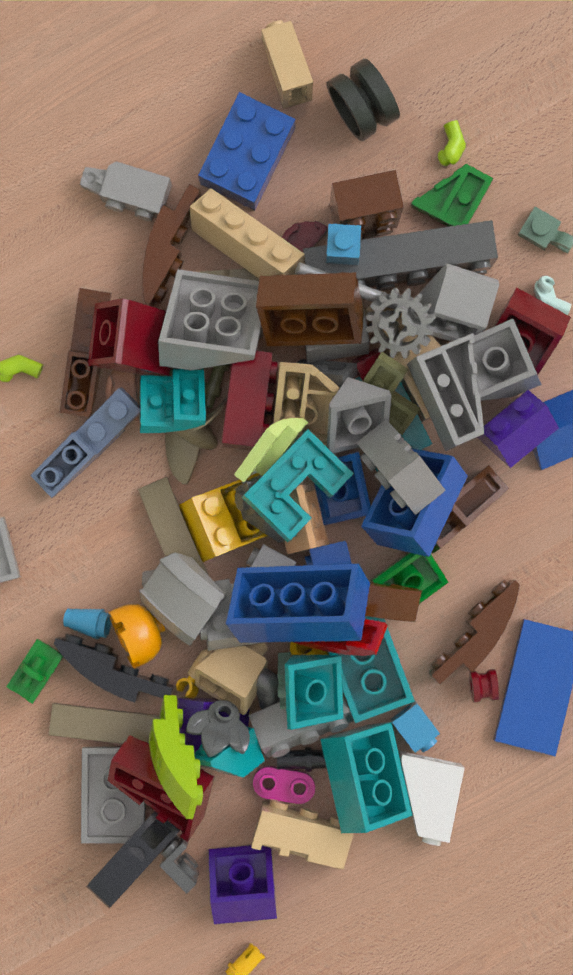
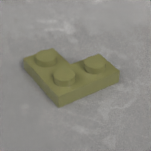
[362,352,420,435]

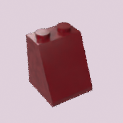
[88,298,172,376]

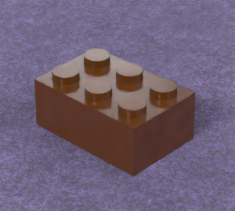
[329,170,404,240]
[256,272,364,346]

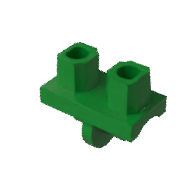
[6,639,63,704]

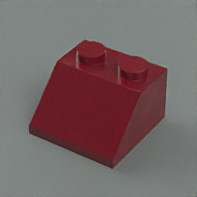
[493,287,571,375]

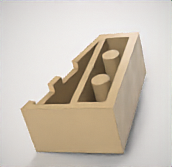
[251,799,354,869]

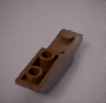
[142,184,202,307]
[60,288,112,417]
[429,579,520,684]

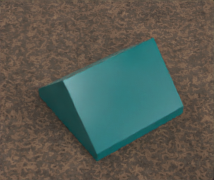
[285,655,344,730]

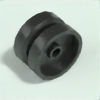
[326,58,400,141]

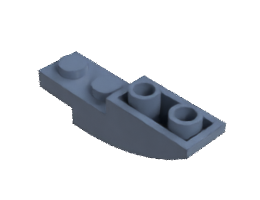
[30,387,140,498]

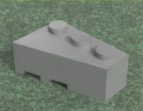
[407,333,484,451]
[357,419,446,515]

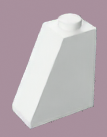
[399,751,465,846]

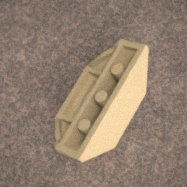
[271,362,340,447]

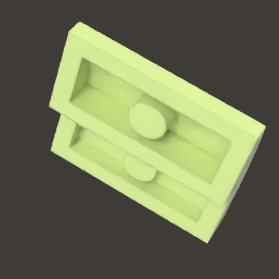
[234,418,308,482]

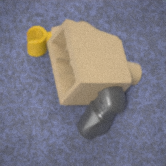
[176,643,280,715]

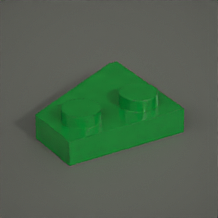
[411,164,494,227]

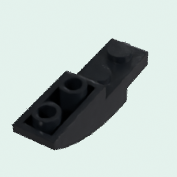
[54,633,174,703]
[86,811,180,908]

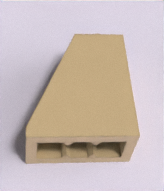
[261,20,313,109]

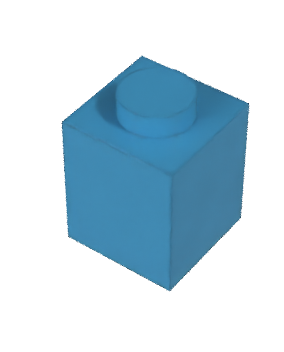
[326,224,361,265]
[390,701,440,753]

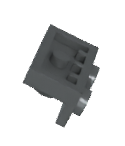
[160,835,199,894]

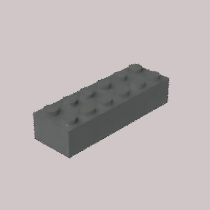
[303,220,498,291]

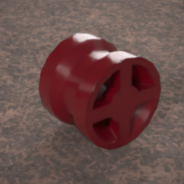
[469,669,499,703]

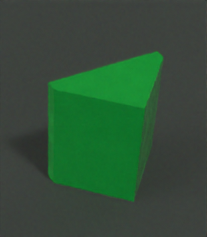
[370,552,449,604]

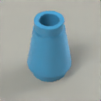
[63,608,112,640]

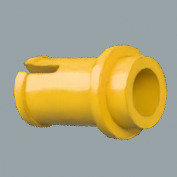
[225,943,265,975]

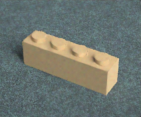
[190,188,305,278]

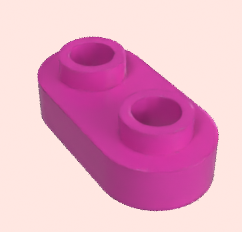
[253,766,315,804]

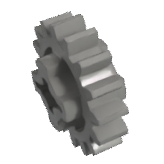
[365,288,436,359]

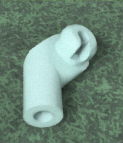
[534,276,572,315]

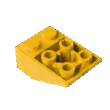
[179,473,268,562]

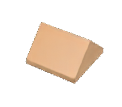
[285,484,329,554]

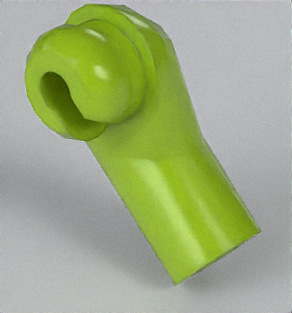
[0,355,43,382]

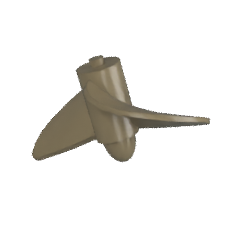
[165,395,228,485]

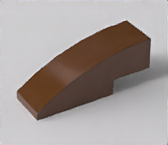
[431,465,509,554]

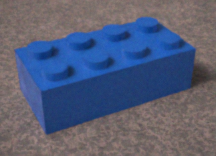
[226,564,370,643]

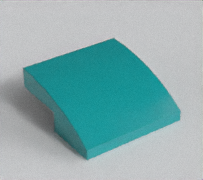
[140,369,206,433]

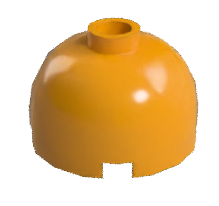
[108,604,166,669]

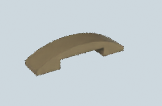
[138,477,210,577]

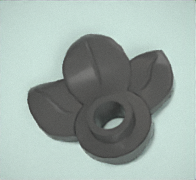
[186,700,250,757]

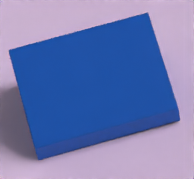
[532,390,573,470]
[314,452,371,525]

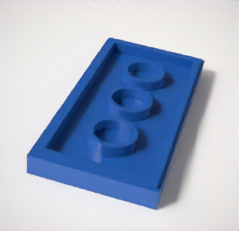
[493,619,573,756]

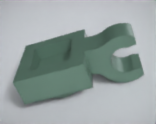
[518,206,573,254]

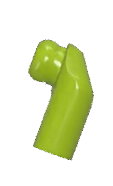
[437,120,466,166]

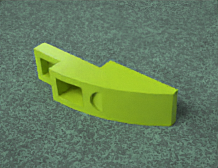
[149,695,203,819]

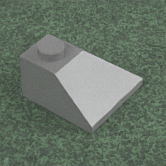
[473,319,542,401]

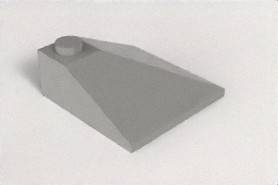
[158,269,261,370]

